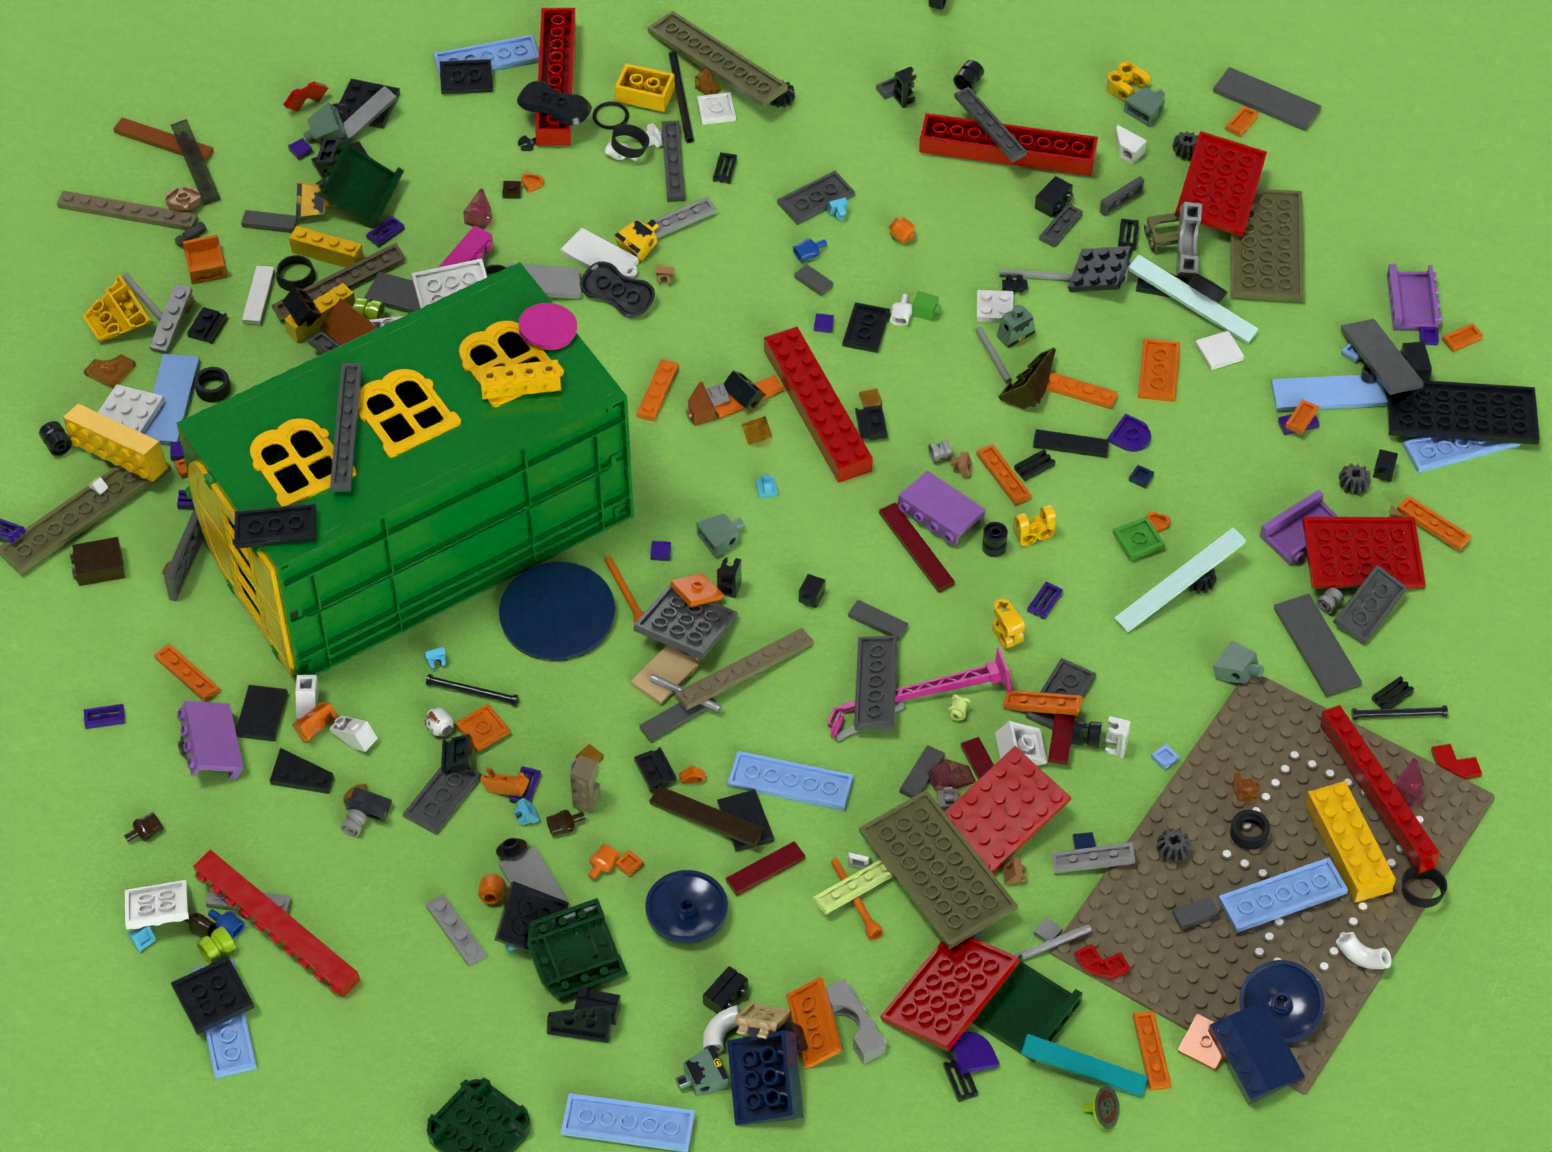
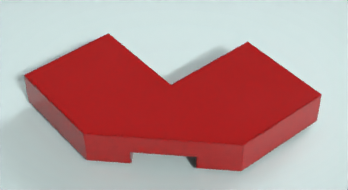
[283,81,329,112]
[1431,744,1482,779]
[1074,944,1131,980]

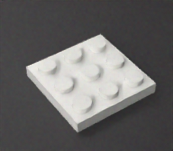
[98,384,165,434]
[125,880,189,929]

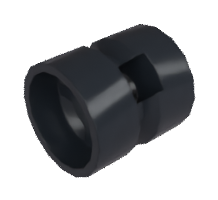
[953,60,984,90]
[39,421,72,456]
[982,522,1008,557]
[1071,719,1102,748]

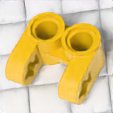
[1106,61,1151,102]
[1013,505,1056,546]
[992,599,1025,649]

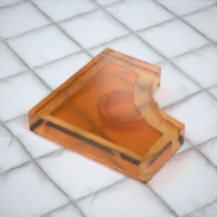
[84,354,136,389]

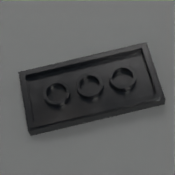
[234,503,317,549]

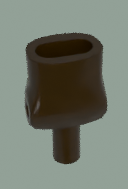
[546,810,585,837]
[124,812,163,842]
[183,913,216,938]

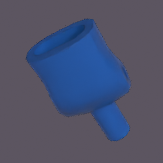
[793,238,827,262]
[208,909,246,939]

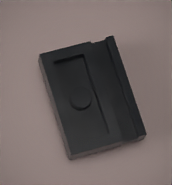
[187,307,228,344]
[855,405,887,440]
[441,734,472,774]
[634,747,677,792]

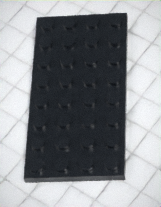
[1386,380,1540,445]

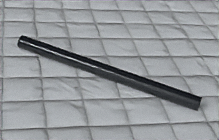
[668,51,694,143]

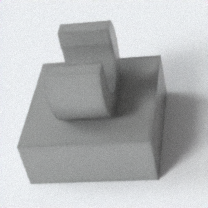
[706,383,730,407]
[937,787,959,811]

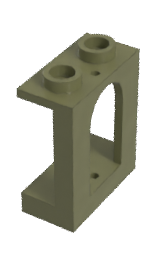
[1144,213,1198,255]

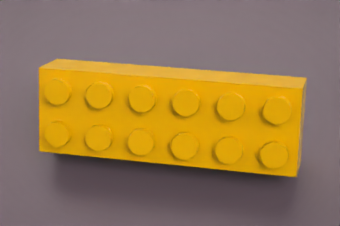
[63,404,168,482]
[1305,781,1396,903]

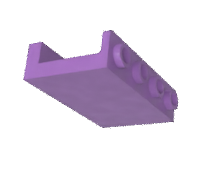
[1387,264,1442,331]
[897,470,986,546]
[1260,490,1338,566]
[177,701,243,779]

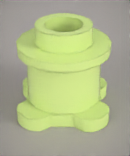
[947,694,971,721]

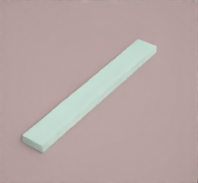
[1128,255,1259,345]
[1114,528,1246,633]

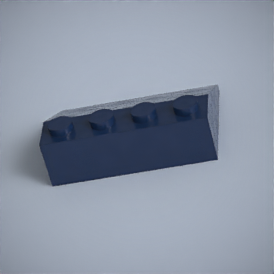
[1208,1002,1305,1105]
[727,1030,804,1125]

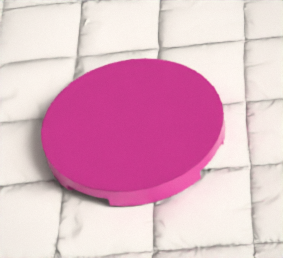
[519,303,577,350]

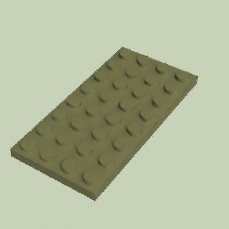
[1230,188,1303,302]
[859,790,1018,949]

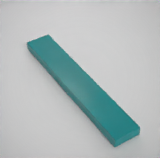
[1020,1034,1147,1098]

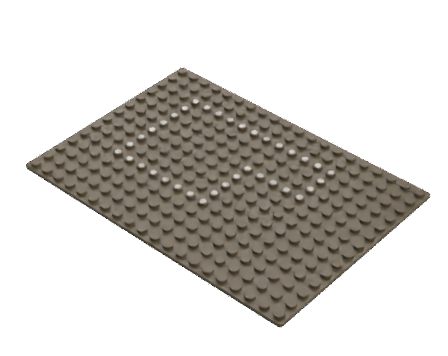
[1051,675,1494,1095]

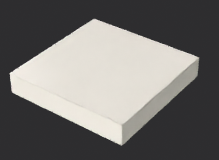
[697,92,736,125]
[1195,330,1244,370]

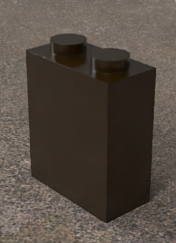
[70,537,125,586]

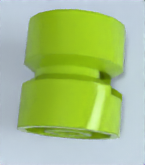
[354,297,385,320]
[196,926,236,964]

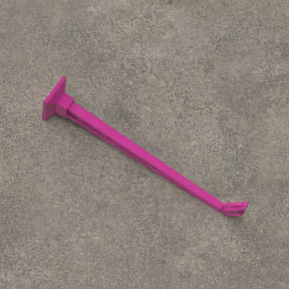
[827,646,1012,738]

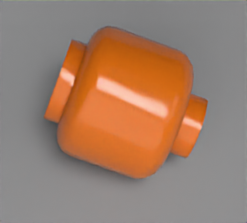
[889,217,916,244]
[478,874,506,905]

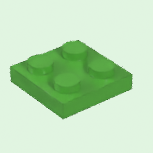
[1113,516,1165,561]

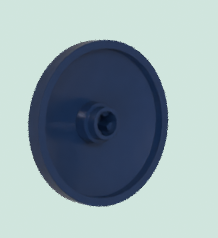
[645,870,728,944]
[1239,960,1324,1044]

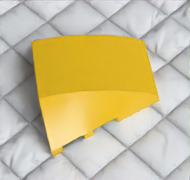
[82,274,152,342]

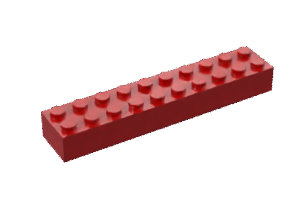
[535,8,576,146]
[919,113,1098,176]
[764,326,873,483]

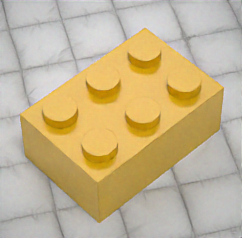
[615,63,675,112]

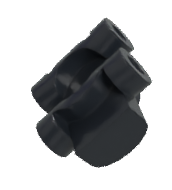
[1002,275,1028,293]

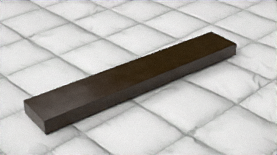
[649,785,765,847]

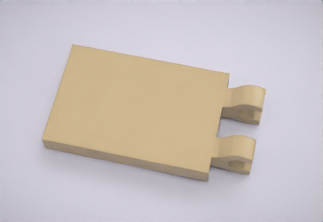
[631,645,701,706]
[735,1002,791,1039]

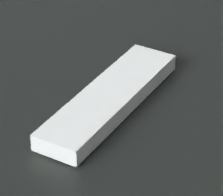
[242,266,275,325]

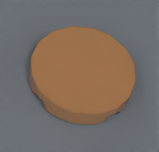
[165,187,201,211]

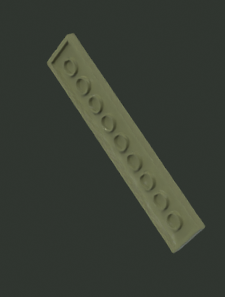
[648,11,788,107]
[0,462,172,575]

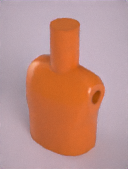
[588,844,620,880]

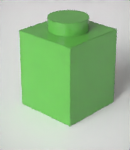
[912,291,941,321]

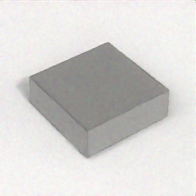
[1033,917,1063,942]

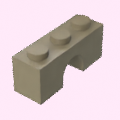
[570,755,601,813]

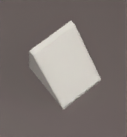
[88,477,109,495]

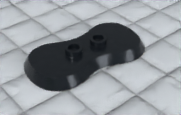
[517,81,592,126]
[580,261,655,317]

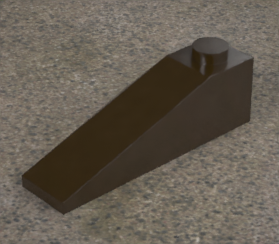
[998,347,1056,409]

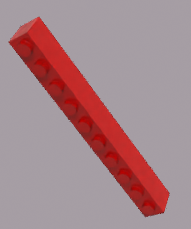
[1320,705,1440,874]
[193,849,360,998]

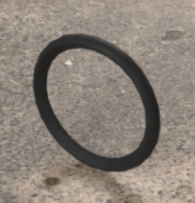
[592,101,629,129]

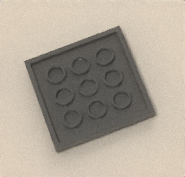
[633,584,738,659]

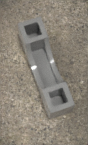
[1176,202,1202,278]
[826,979,887,1065]

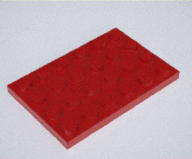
[1174,131,1267,237]
[1302,517,1426,589]
[945,746,1072,874]
[880,937,1020,1051]

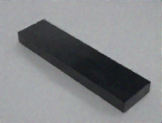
[1033,429,1109,458]

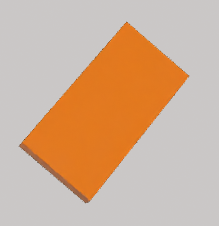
[1138,339,1180,402]
[786,977,843,1069]

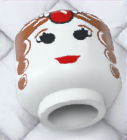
[424,707,454,737]

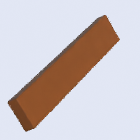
[113,117,214,163]

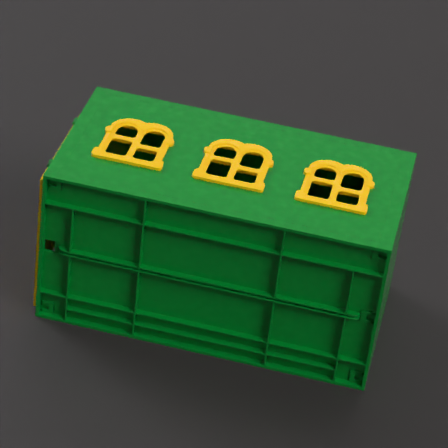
[177,262,634,680]

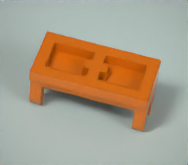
[292,701,338,742]
[480,768,529,797]

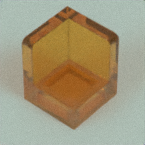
[695,68,721,95]
[742,416,772,445]
[1232,772,1260,802]

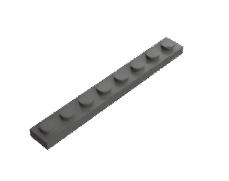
[330,363,362,492]

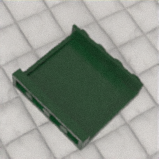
[318,137,404,229]
[972,954,1083,1063]

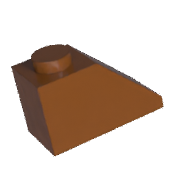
[686,382,715,426]

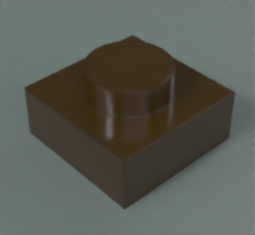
[502,181,521,199]

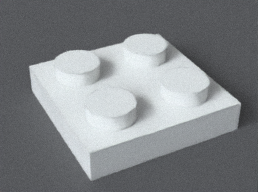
[976,290,1013,323]

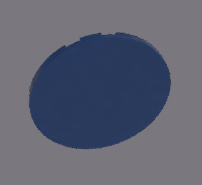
[499,562,615,661]

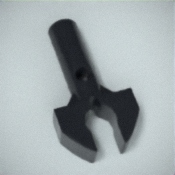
[518,135,536,151]

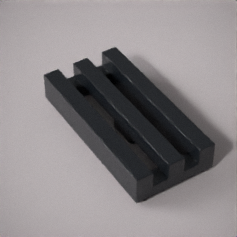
[713,152,737,184]
[1118,218,1139,251]
[1014,449,1055,481]
[1371,676,1414,709]
[943,1060,978,1102]

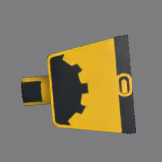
[296,181,334,217]
[614,219,659,262]

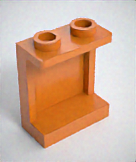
[182,235,227,284]

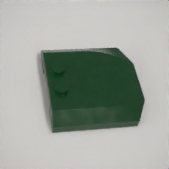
[527,898,627,1000]

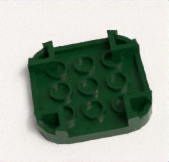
[427,1077,531,1152]

